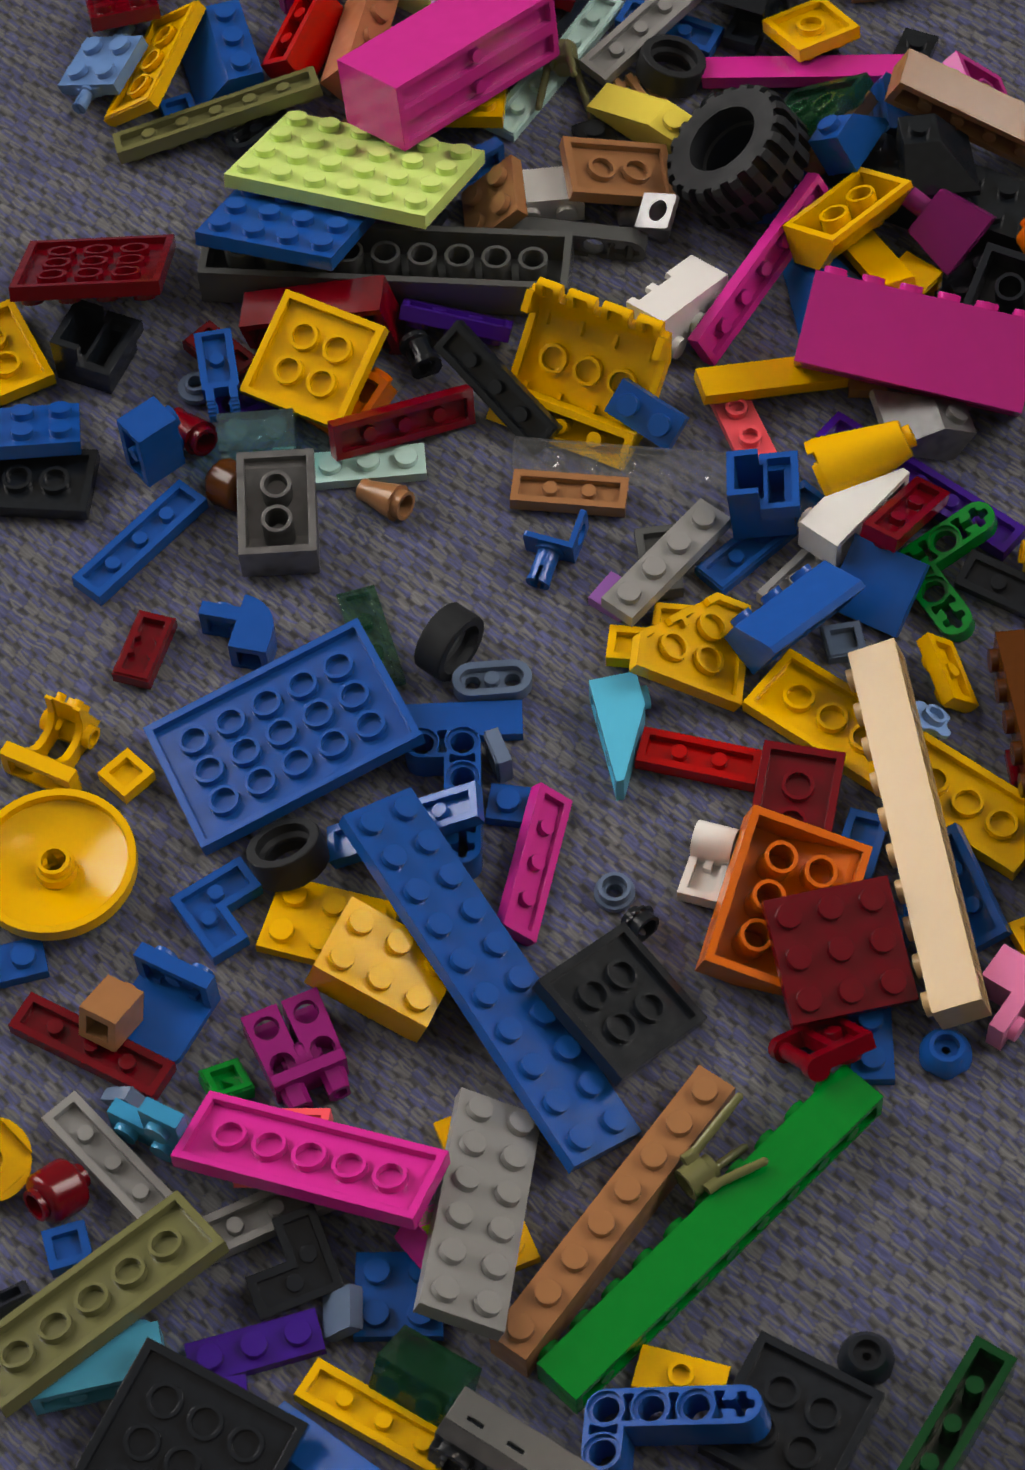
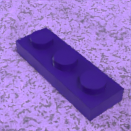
[398,297,514,346]
[184,1308,327,1377]

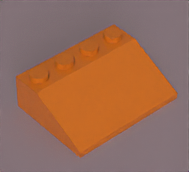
[695,804,873,996]

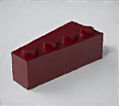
[238,275,406,355]

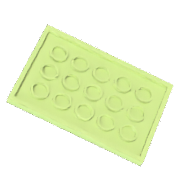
[224,110,485,229]

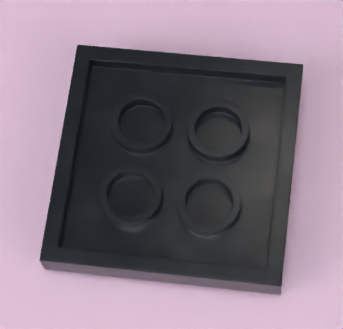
[532,922,708,1087]
[698,1330,885,1470]

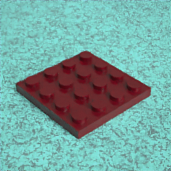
[8,234,176,306]

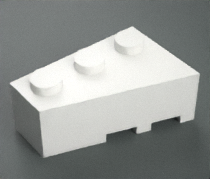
[626,255,728,359]

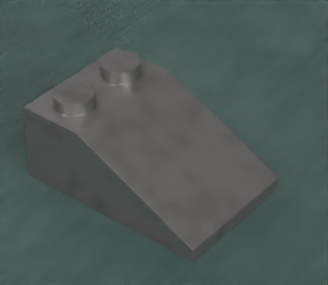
[236,448,321,577]

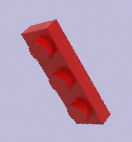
[635,726,762,793]

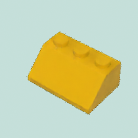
[782,167,913,270]

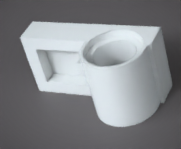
[677,819,740,909]

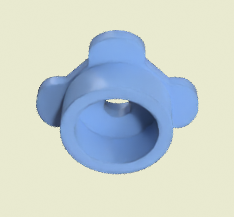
[916,701,951,739]

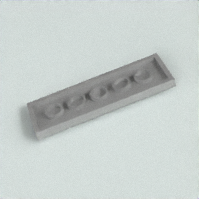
[413,1087,540,1341]

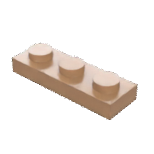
[509,469,629,518]

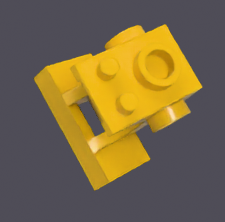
[0,691,100,790]

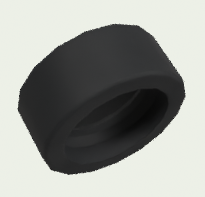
[636,34,706,99]
[414,602,484,682]
[246,817,330,892]

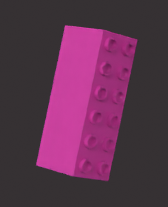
[337,0,560,151]
[794,265,1025,417]

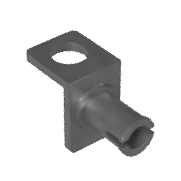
[617,192,679,244]

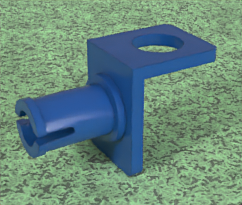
[523,509,589,590]

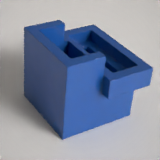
[726,448,801,540]

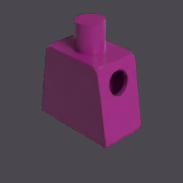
[902,187,997,275]

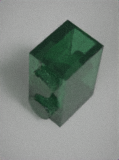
[368,1325,482,1427]

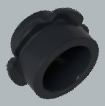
[621,905,659,942]

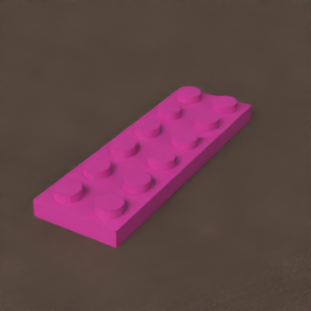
[170,1090,451,1230]

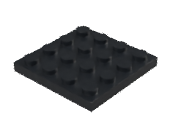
[74,1337,310,1470]

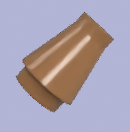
[356,478,415,521]

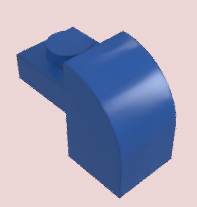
[198,594,277,670]

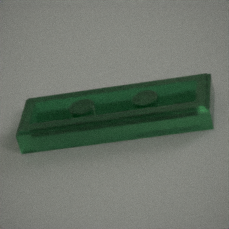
[336,585,406,687]

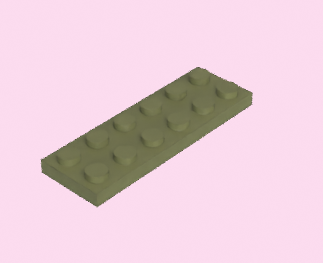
[0,1190,230,1419]

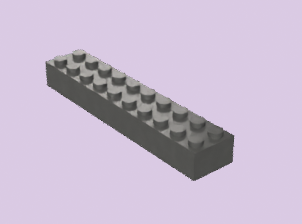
[197,216,574,316]

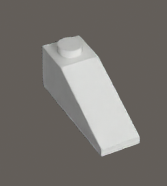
[797,468,910,567]

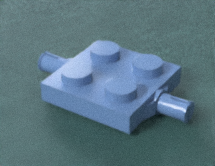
[57,24,148,114]

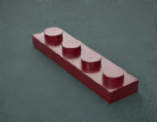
[327,384,476,461]
[8,992,177,1101]

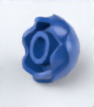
[919,1028,972,1080]

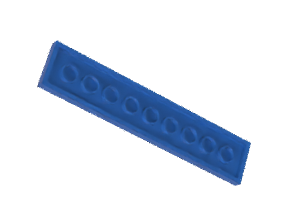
[338,787,642,1174]

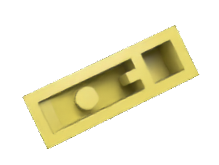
[586,82,692,154]

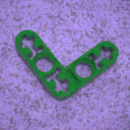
[899,501,998,642]

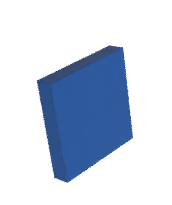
[839,533,930,638]

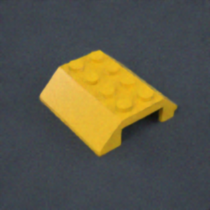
[486,276,672,470]

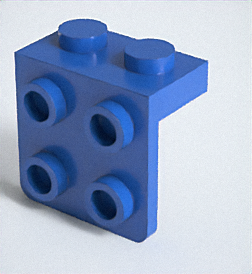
[127,942,221,1065]

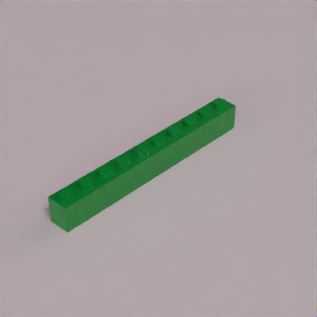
[536,1065,884,1414]

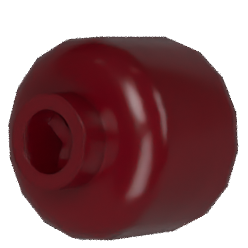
[23,1158,91,1224]

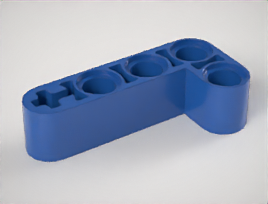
[405,725,483,879]
[581,1384,772,1470]

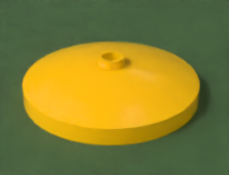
[0,788,138,941]

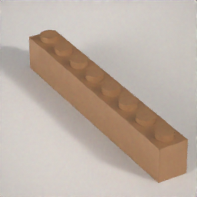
[490,1065,735,1378]

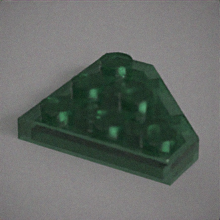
[783,72,874,138]

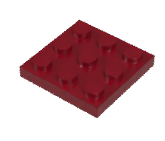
[761,875,919,1028]

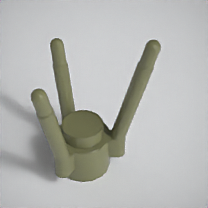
[535,39,595,120]
[674,1092,769,1200]

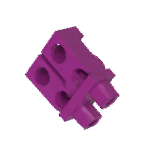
[240,987,351,1108]

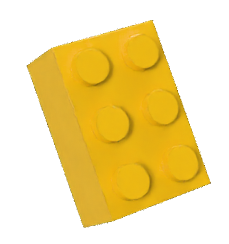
[304,896,447,1043]

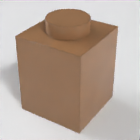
[79,974,144,1053]

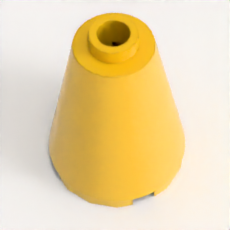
[804,420,918,496]

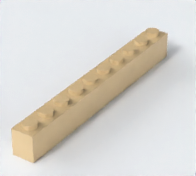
[845,638,992,1030]

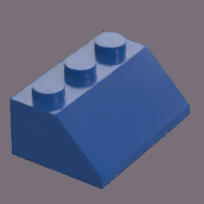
[182,0,264,105]
[724,560,866,675]

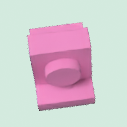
[982,944,1025,1050]

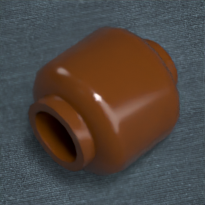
[205,458,237,513]

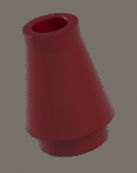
[174,407,218,456]

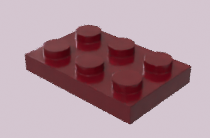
[752,740,846,832]

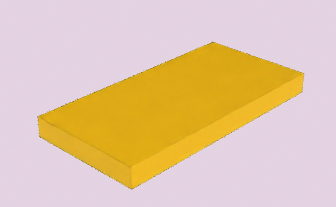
[104,0,206,127]

